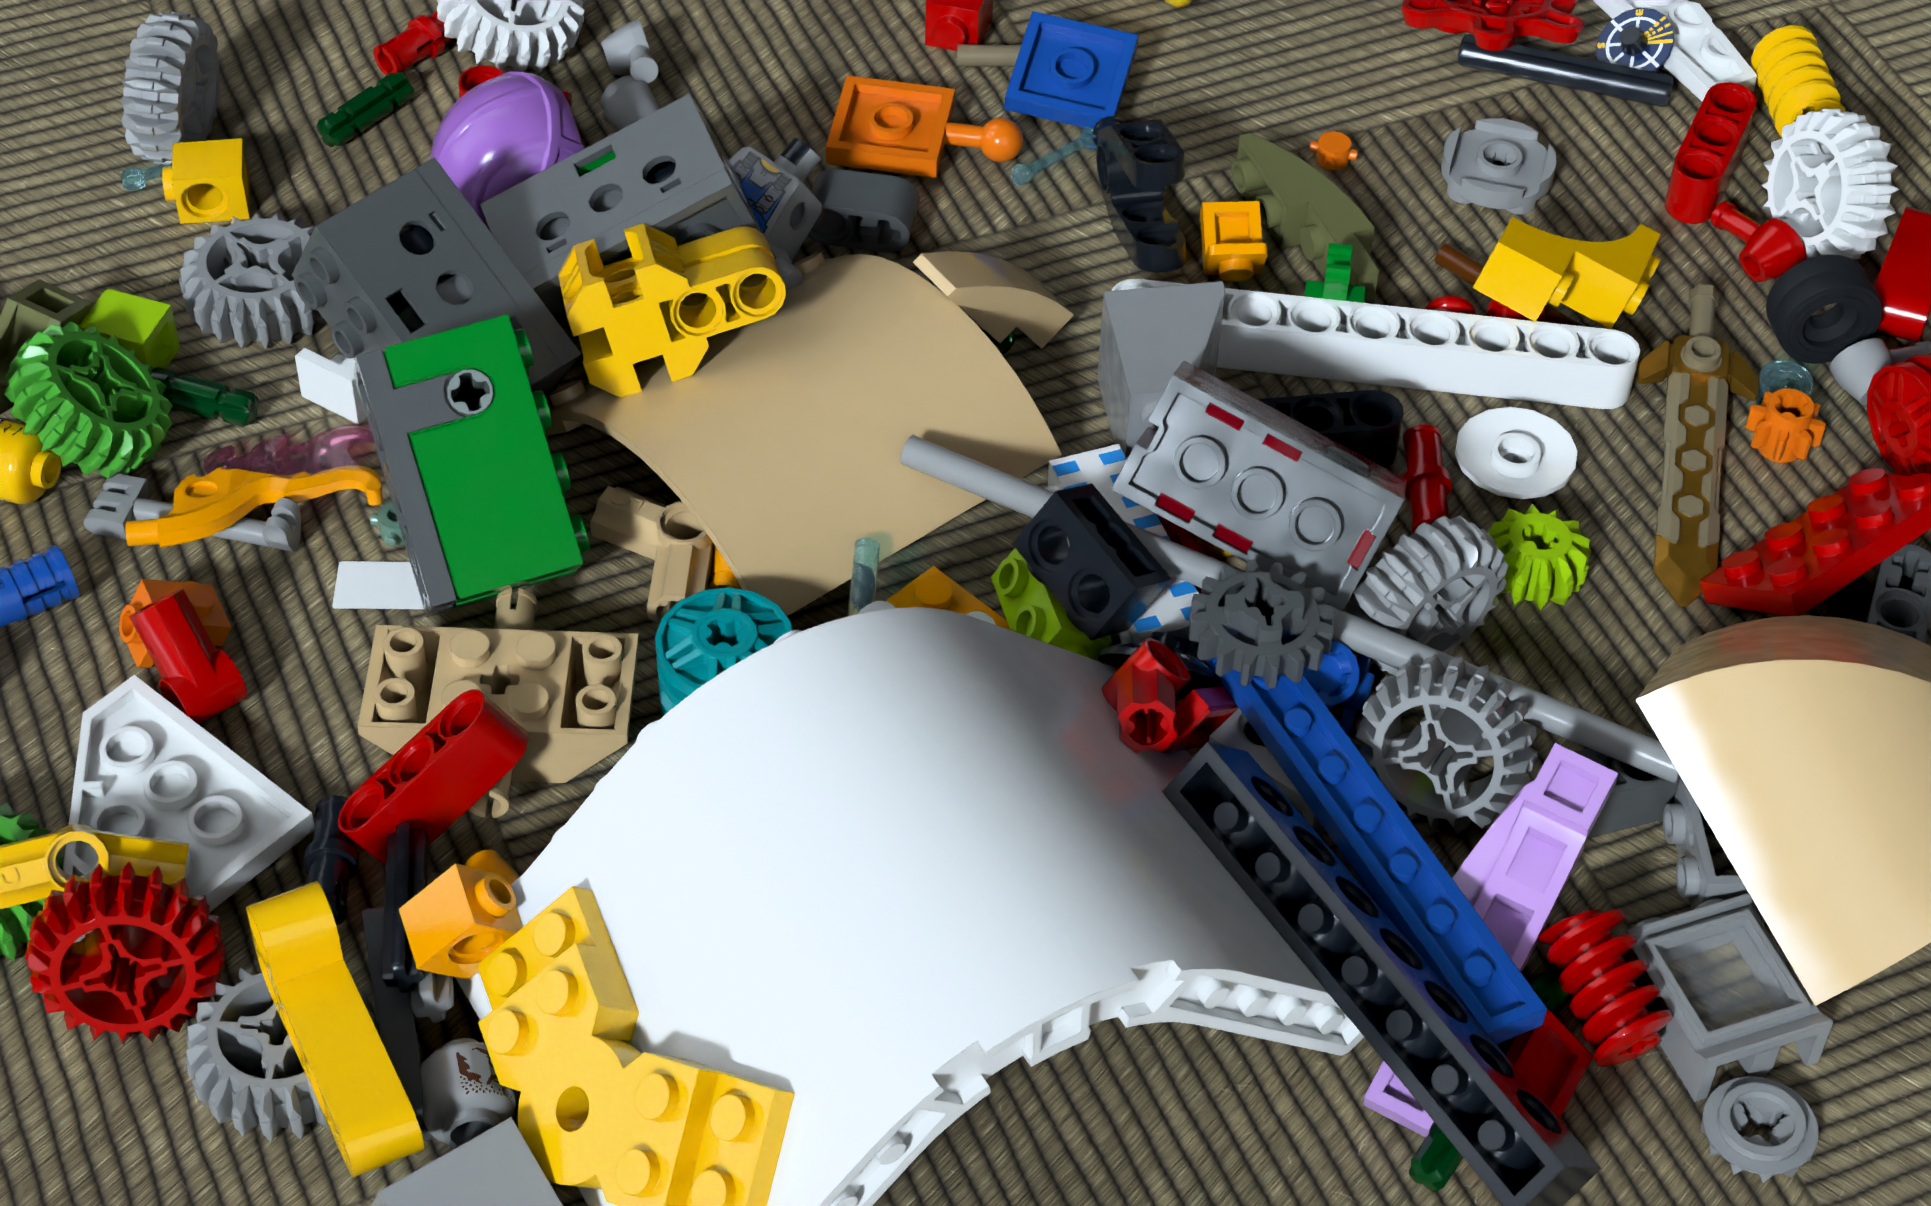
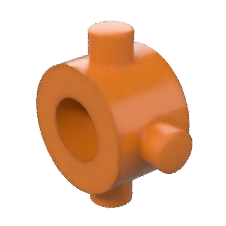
[1309,131,1358,170]

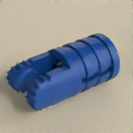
[0,545,80,627]

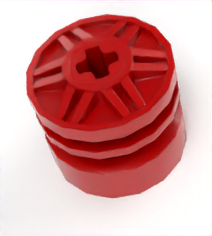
[1867,353,1931,476]

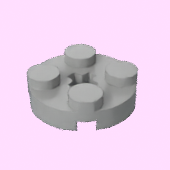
[1441,118,1557,215]

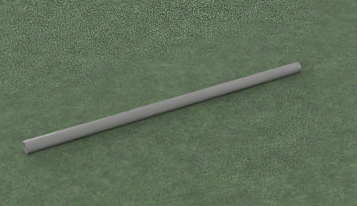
[900,435,1680,784]

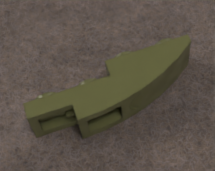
[1231,133,1379,304]

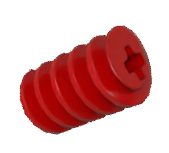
[1538,909,1673,1067]

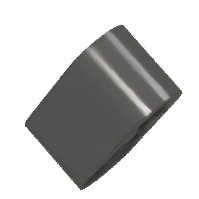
[808,169,920,253]

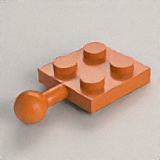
[825,75,1023,178]

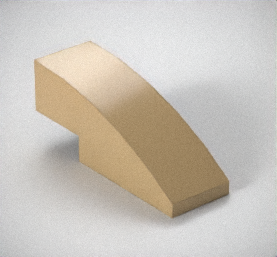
[913,251,1074,349]

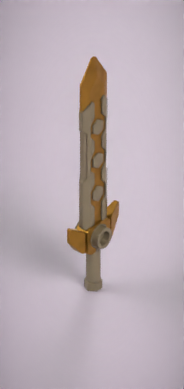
[1637,284,1759,607]

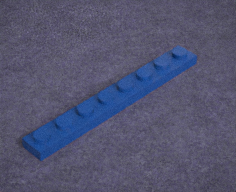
[1205,658,1547,1044]

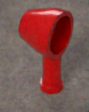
[1711,201,1806,282]

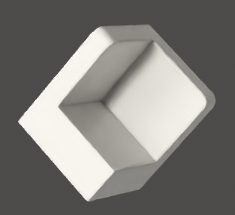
[295,348,366,424]

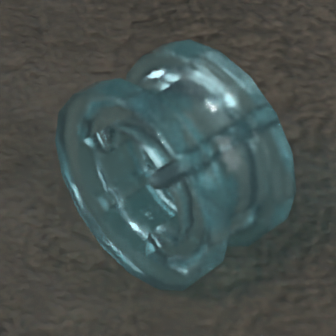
[1755,360,1813,406]

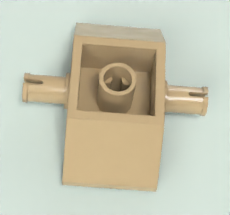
[357,588,639,818]

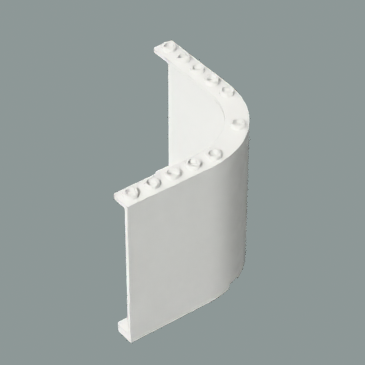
[455,607,1364,1206]

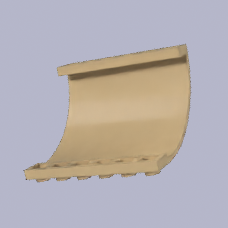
[547,252,1062,616]

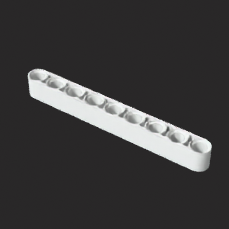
[1111,279,1640,409]

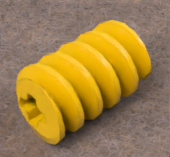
[1751,25,1845,138]

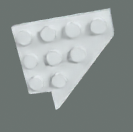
[63,675,315,942]

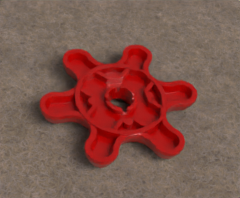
[1401,0,1584,51]

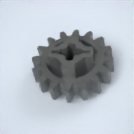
[1188,560,1335,688]

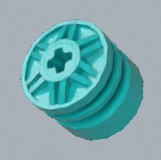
[655,587,792,718]

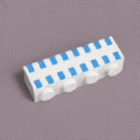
[1044,444,1207,663]

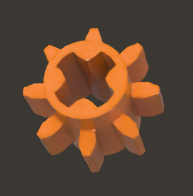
[1745,388,1826,463]

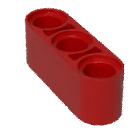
[1664,82,1757,224]
[1874,206,1931,343]
[338,689,529,866]

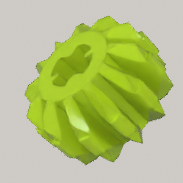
[1488,504,1591,611]

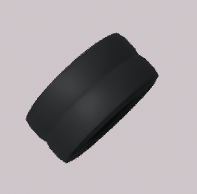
[1766,255,1882,364]

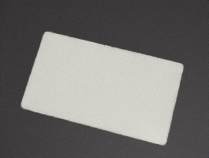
[332,561,424,609]

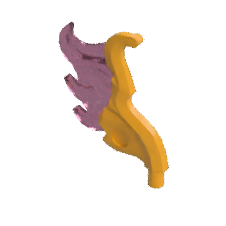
[125,426,383,548]

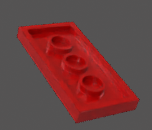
[1699,468,1931,616]

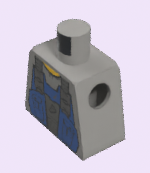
[729,137,822,261]

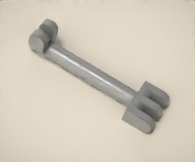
[83,473,301,552]

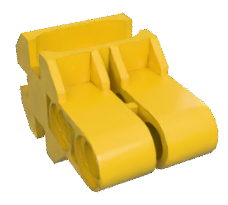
[558,223,786,398]

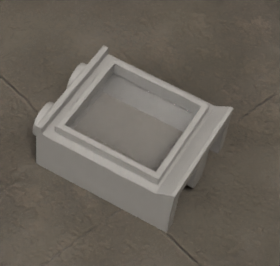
[1622,893,1833,1102]

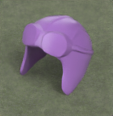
[430,71,584,231]

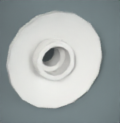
[1455,407,1578,499]

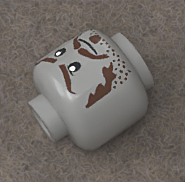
[421,1038,517,1149]

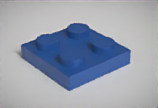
[1004,11,1139,130]

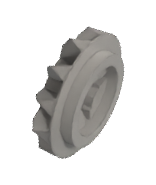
[1700,1076,1819,1184]

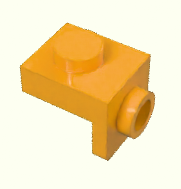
[1200,201,1268,281]

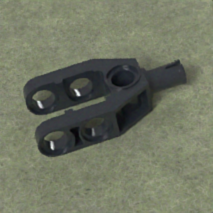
[1092,116,1186,273]

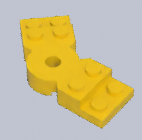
[476,886,795,1206]

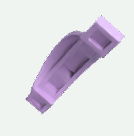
[1363,743,1618,1137]

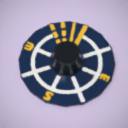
[1596,8,1675,72]

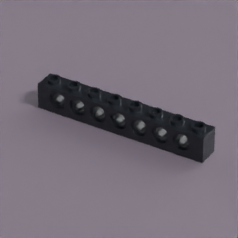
[1162,742,1601,1206]

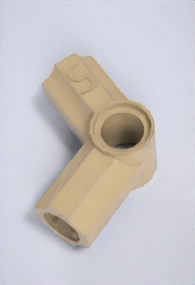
[590,486,715,624]

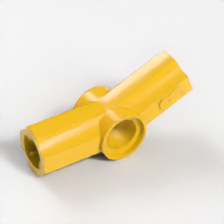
[0,824,189,909]

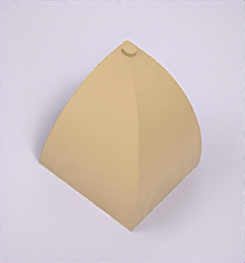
[1636,615,1931,1006]

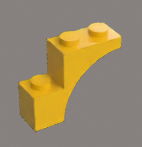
[1473,217,1661,329]

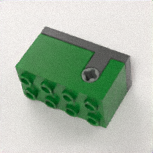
[354,314,590,618]

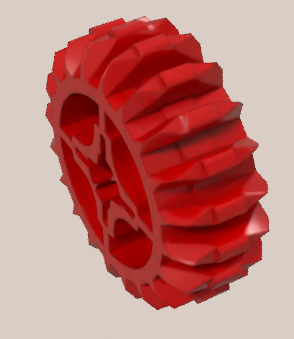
[25,861,225,1045]

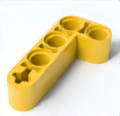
[246,881,425,1177]

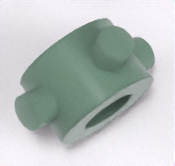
[370,502,404,546]

